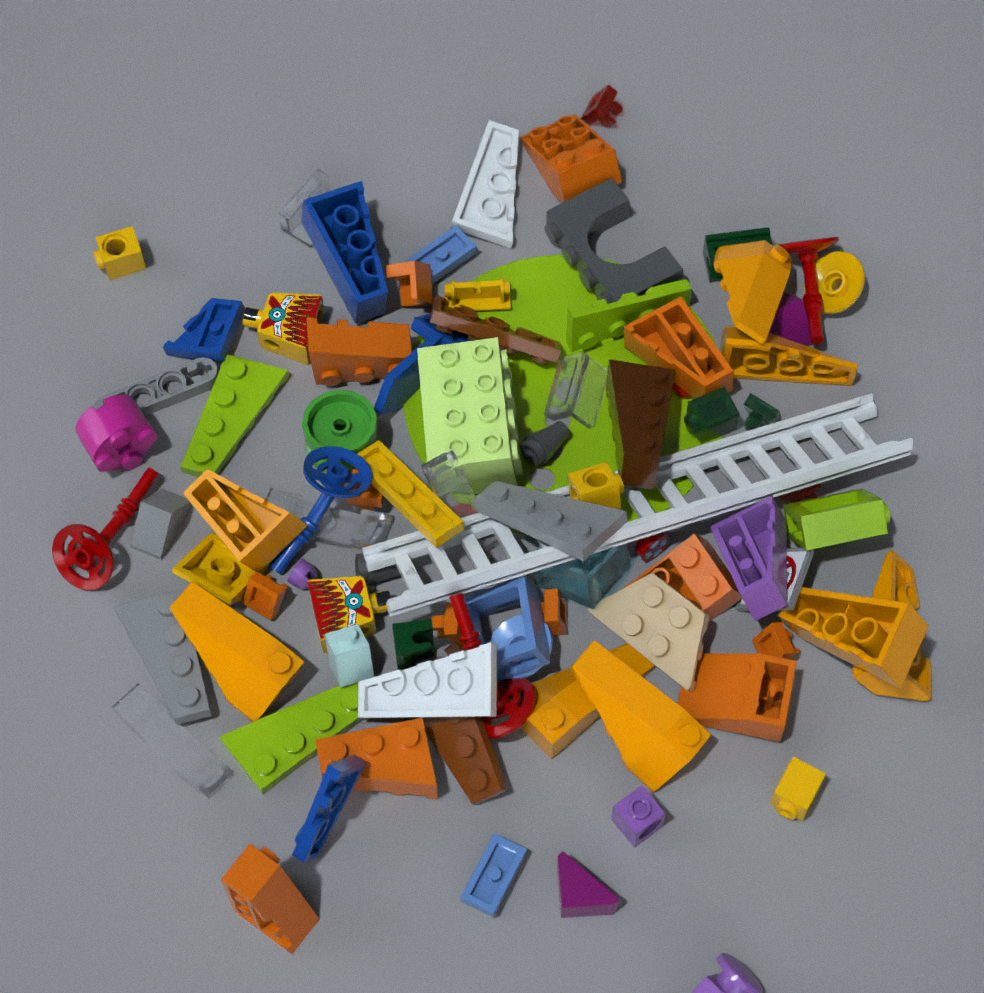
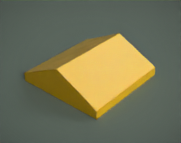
[172,532,269,605]

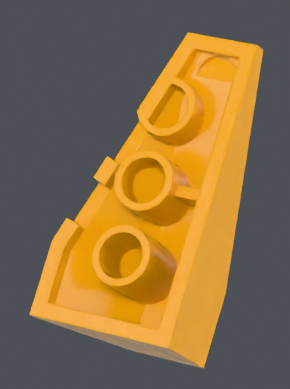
[713,240,792,344]
[720,326,857,386]

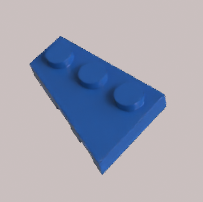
[292,755,367,863]

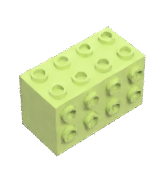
[417,337,523,499]

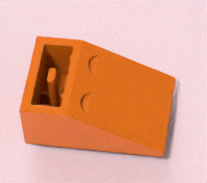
[520,114,622,203]
[622,534,742,621]
[677,653,797,742]

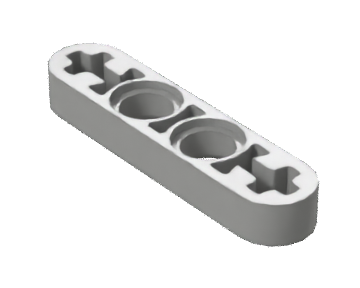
[94,357,218,416]

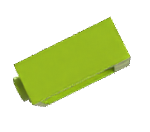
[783,488,890,551]

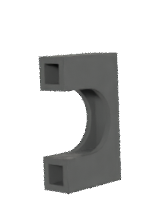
[544,178,683,304]

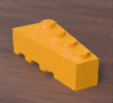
[778,587,929,689]

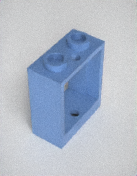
[464,576,551,682]

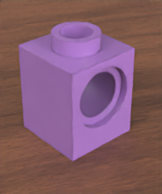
[612,785,665,848]

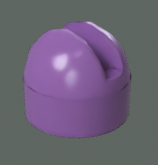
[287,558,317,589]

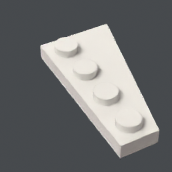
[450,120,519,249]
[358,642,497,719]

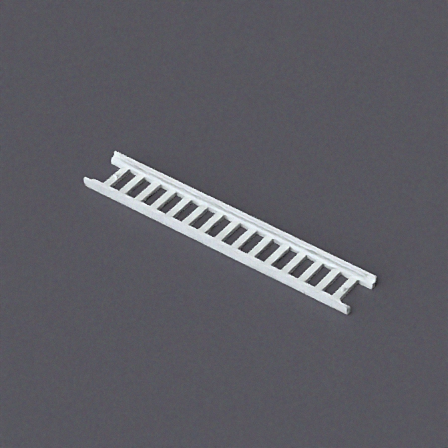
[362,393,913,617]

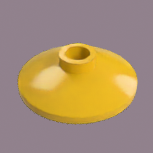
[804,251,865,314]

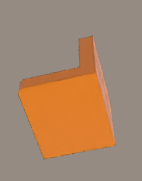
[386,261,433,307]

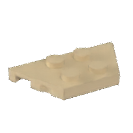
[587,573,709,692]

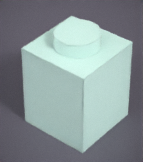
[324,624,374,688]

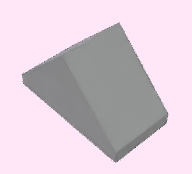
[130,489,192,560]

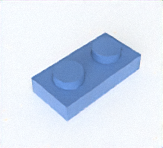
[406,225,477,284]
[460,833,527,918]

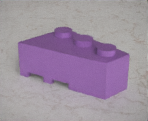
[710,495,787,621]

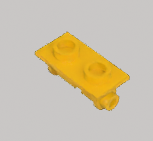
[444,278,511,312]

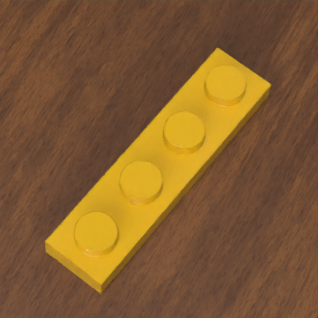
[354,440,464,548]

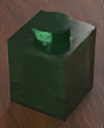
[684,387,740,444]

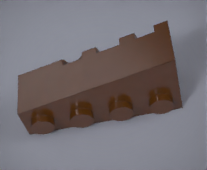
[605,359,675,490]

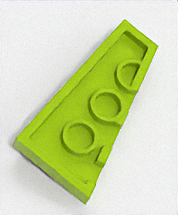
[566,279,692,352]
[180,354,290,477]
[219,682,364,795]

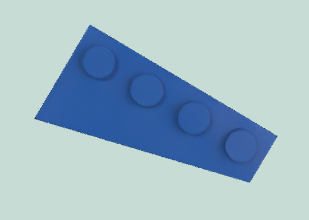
[301,181,388,324]

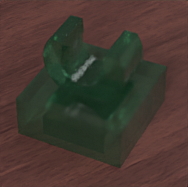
[743,393,782,431]

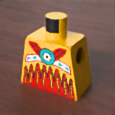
[243,292,325,365]
[307,576,391,654]

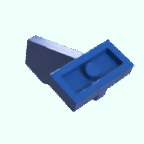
[374,314,471,415]

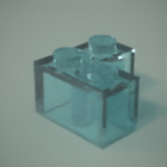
[534,542,631,609]

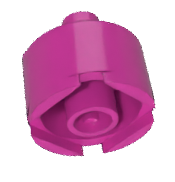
[75,395,158,472]

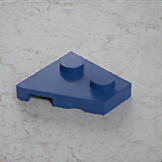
[163,298,245,362]

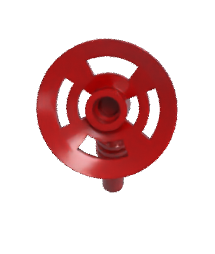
[777,237,840,344]
[52,467,159,590]
[449,592,537,738]

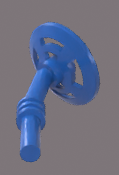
[270,446,372,575]

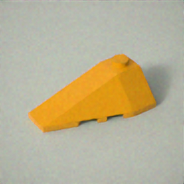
[852,550,932,701]
[169,581,304,722]
[570,640,711,792]
[508,643,655,759]

